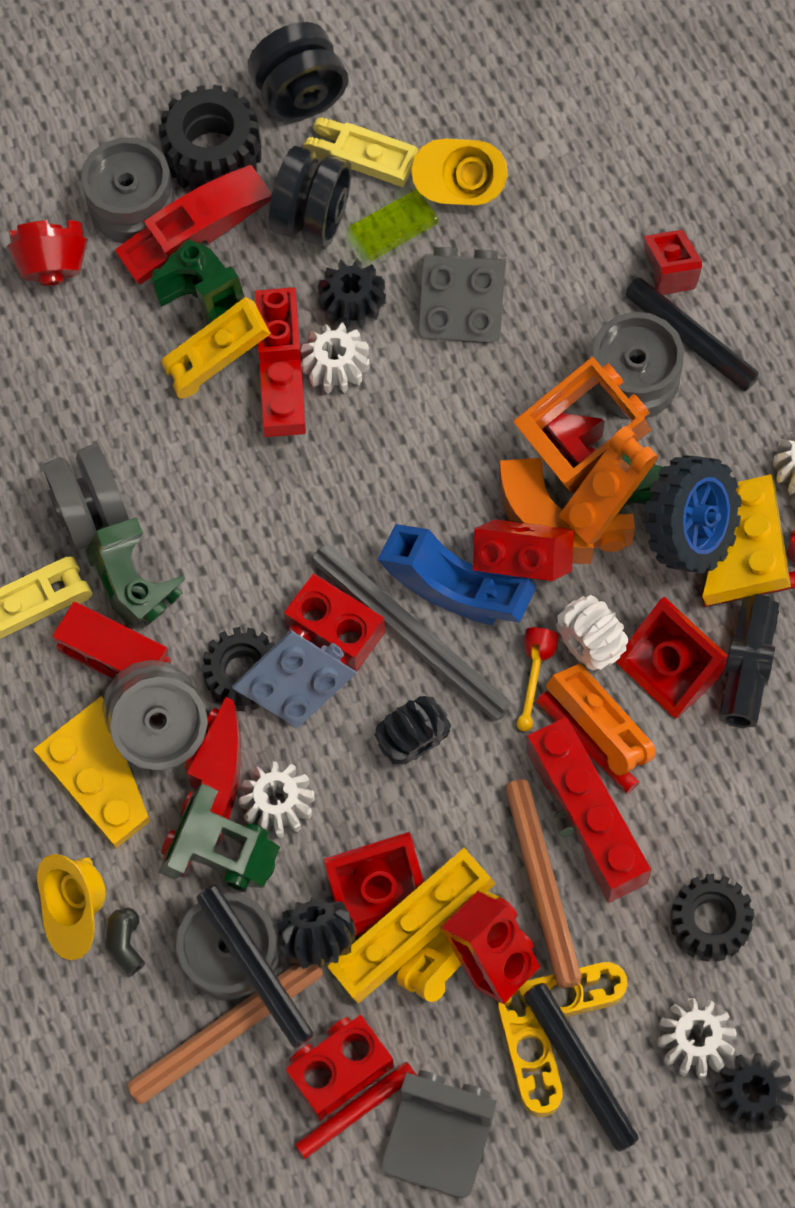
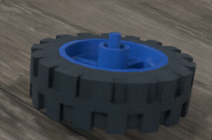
[645,455,741,573]

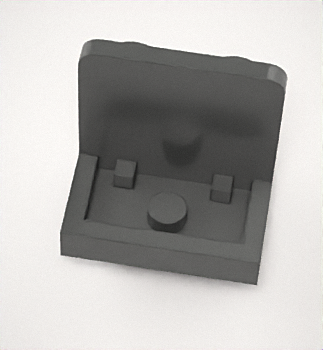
[419,247,506,342]
[382,1070,497,1198]

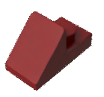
[643,229,702,295]
[542,413,605,469]

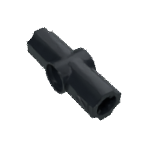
[719,594,780,729]

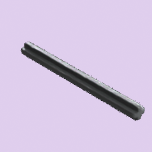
[312,544,511,721]

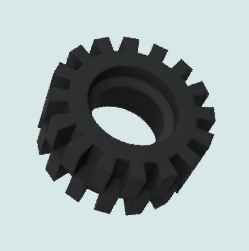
[202,627,275,711]
[670,874,754,962]

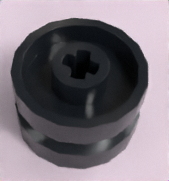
[247,22,349,123]
[269,146,352,247]

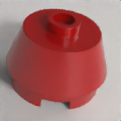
[7,220,88,286]

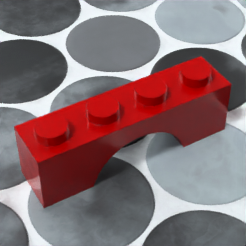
[526,716,652,903]

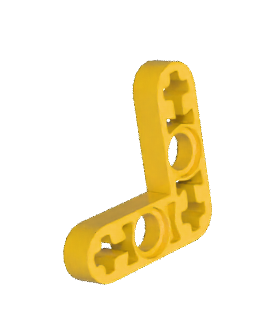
[498,962,628,1117]

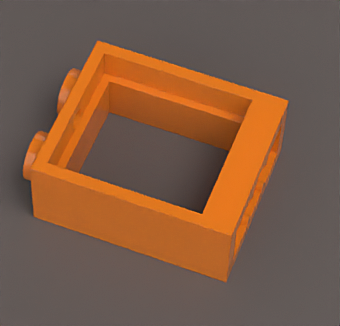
[513,356,652,494]

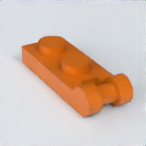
[559,426,659,544]
[545,663,656,775]

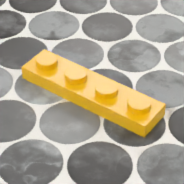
[327,848,496,1004]

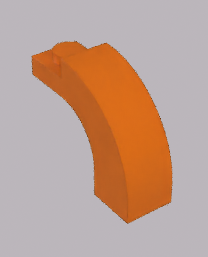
[499,458,635,564]

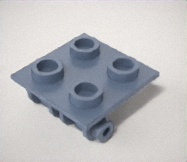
[232,630,356,728]

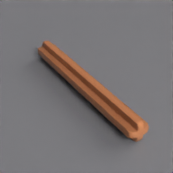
[506,779,581,988]
[127,963,323,1104]

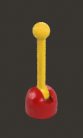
[516,627,559,732]

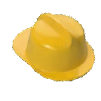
[411,139,508,206]
[37,853,106,961]

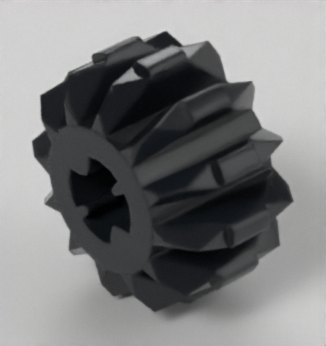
[317,258,386,329]
[374,696,452,764]
[277,897,356,969]
[713,1053,794,1134]

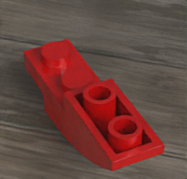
[114,165,272,285]
[255,287,306,437]
[161,697,241,877]

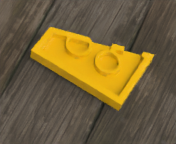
[702,474,791,606]
[33,696,150,849]

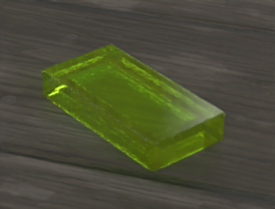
[349,189,438,262]

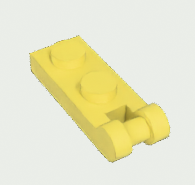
[0,556,93,639]

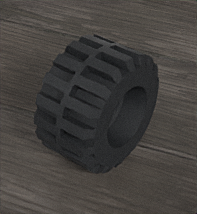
[159,85,262,191]

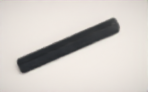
[626,277,759,391]
[196,885,313,1048]
[524,983,639,1151]

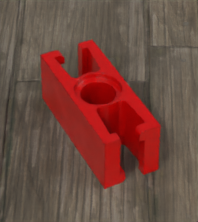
[52,601,172,679]

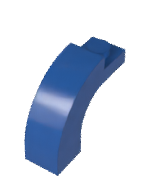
[378,524,537,625]

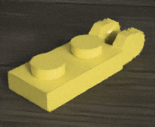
[303,117,419,188]

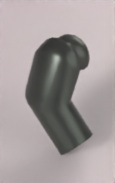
[105,907,146,977]

